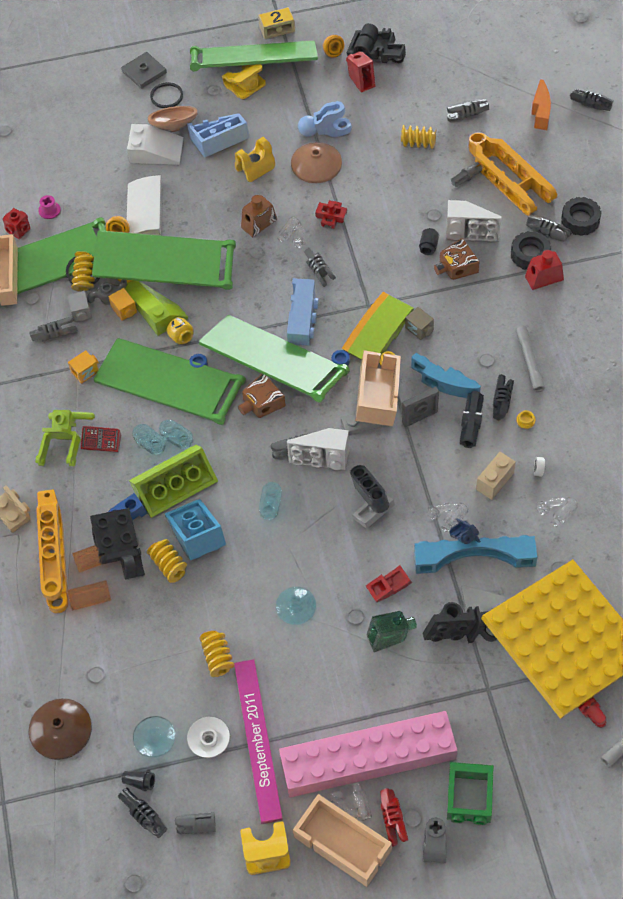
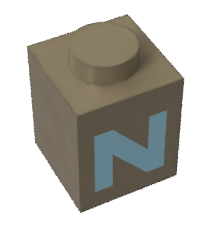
[405,307,434,340]

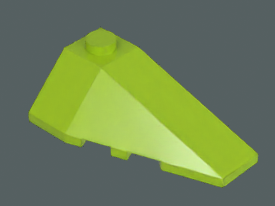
[125,280,188,336]

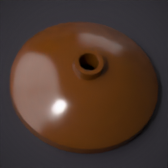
[29,698,92,760]

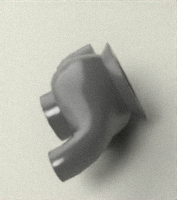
[87,279,127,305]

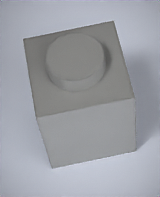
[67,291,92,322]

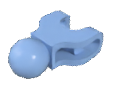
[298,101,352,137]

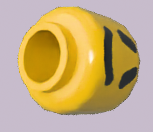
[167,317,194,344]

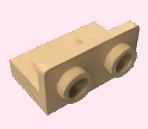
[0,486,31,533]

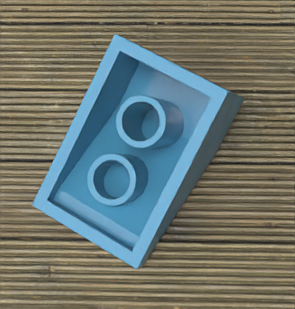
[165,499,226,561]

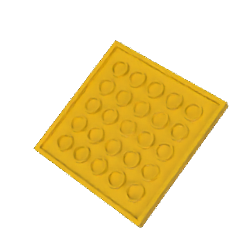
[481,559,623,719]

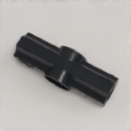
[460,391,484,448]

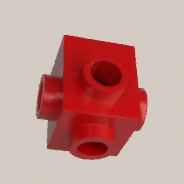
[2,208,31,240]

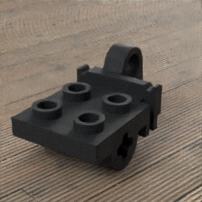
[346,23,406,64]
[90,508,145,580]
[423,602,497,643]

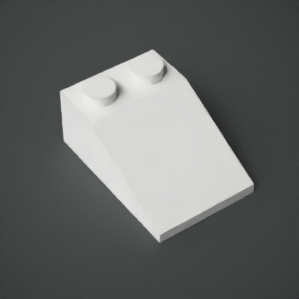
[127,124,184,165]

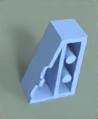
[187,113,249,157]
[287,278,319,346]

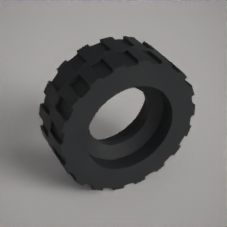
[561,197,601,236]
[511,231,551,270]

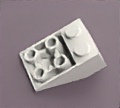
[446,200,501,241]
[287,428,349,470]

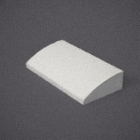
[127,175,162,236]

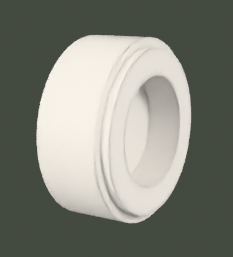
[534,457,545,477]

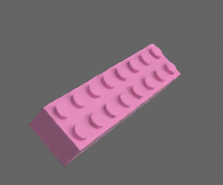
[279,711,458,798]

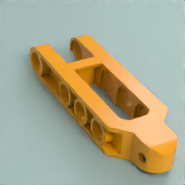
[468,133,557,216]
[36,489,68,613]

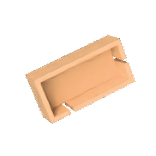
[0,234,18,306]
[355,351,401,426]
[293,794,392,887]

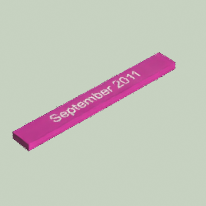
[234,659,283,824]

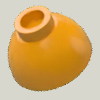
[323,35,345,58]
[106,216,130,233]

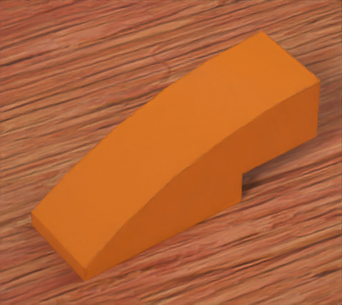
[531,79,551,131]

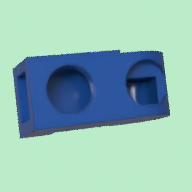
[108,493,148,520]

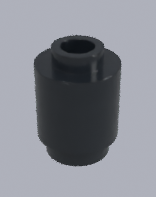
[419,228,439,255]

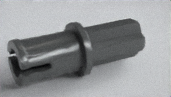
[451,162,482,187]

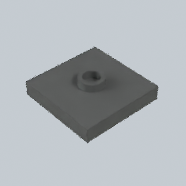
[121,52,167,89]
[402,387,439,427]

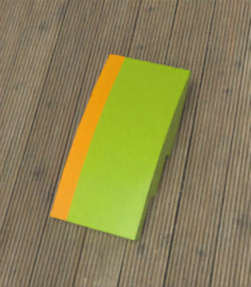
[342,292,414,360]

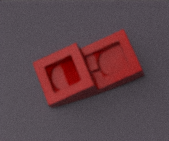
[366,565,412,602]

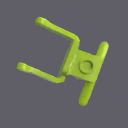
[35,410,95,466]

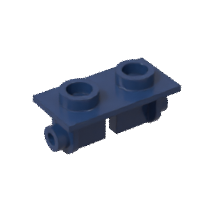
[449,518,481,544]

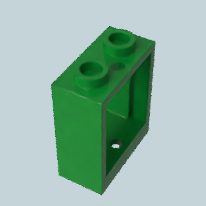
[447,762,494,825]

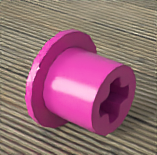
[38,195,61,219]

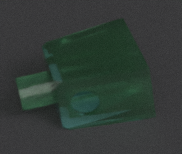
[366,611,417,652]

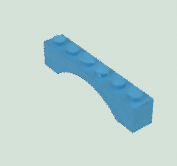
[414,535,538,574]

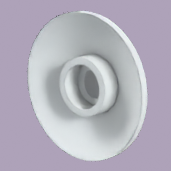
[187,717,230,758]

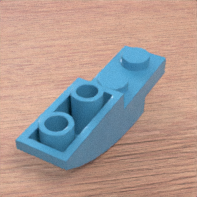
[411,353,481,398]

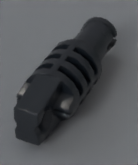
[118,788,168,838]

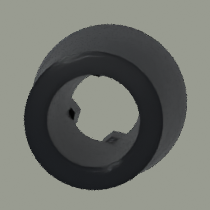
[122,770,155,792]

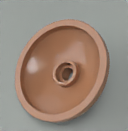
[148,106,198,132]
[291,142,342,183]

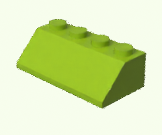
[129,445,218,518]

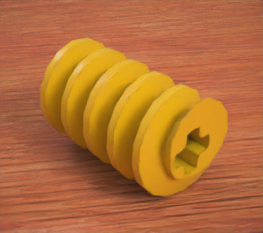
[401,125,437,149]
[71,251,95,292]
[146,539,187,583]
[199,631,235,677]

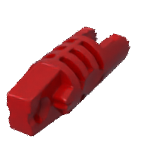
[578,697,607,728]
[380,788,408,847]

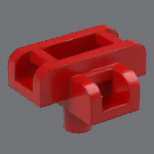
[315,200,347,229]

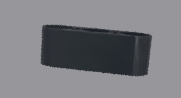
[350,465,390,513]

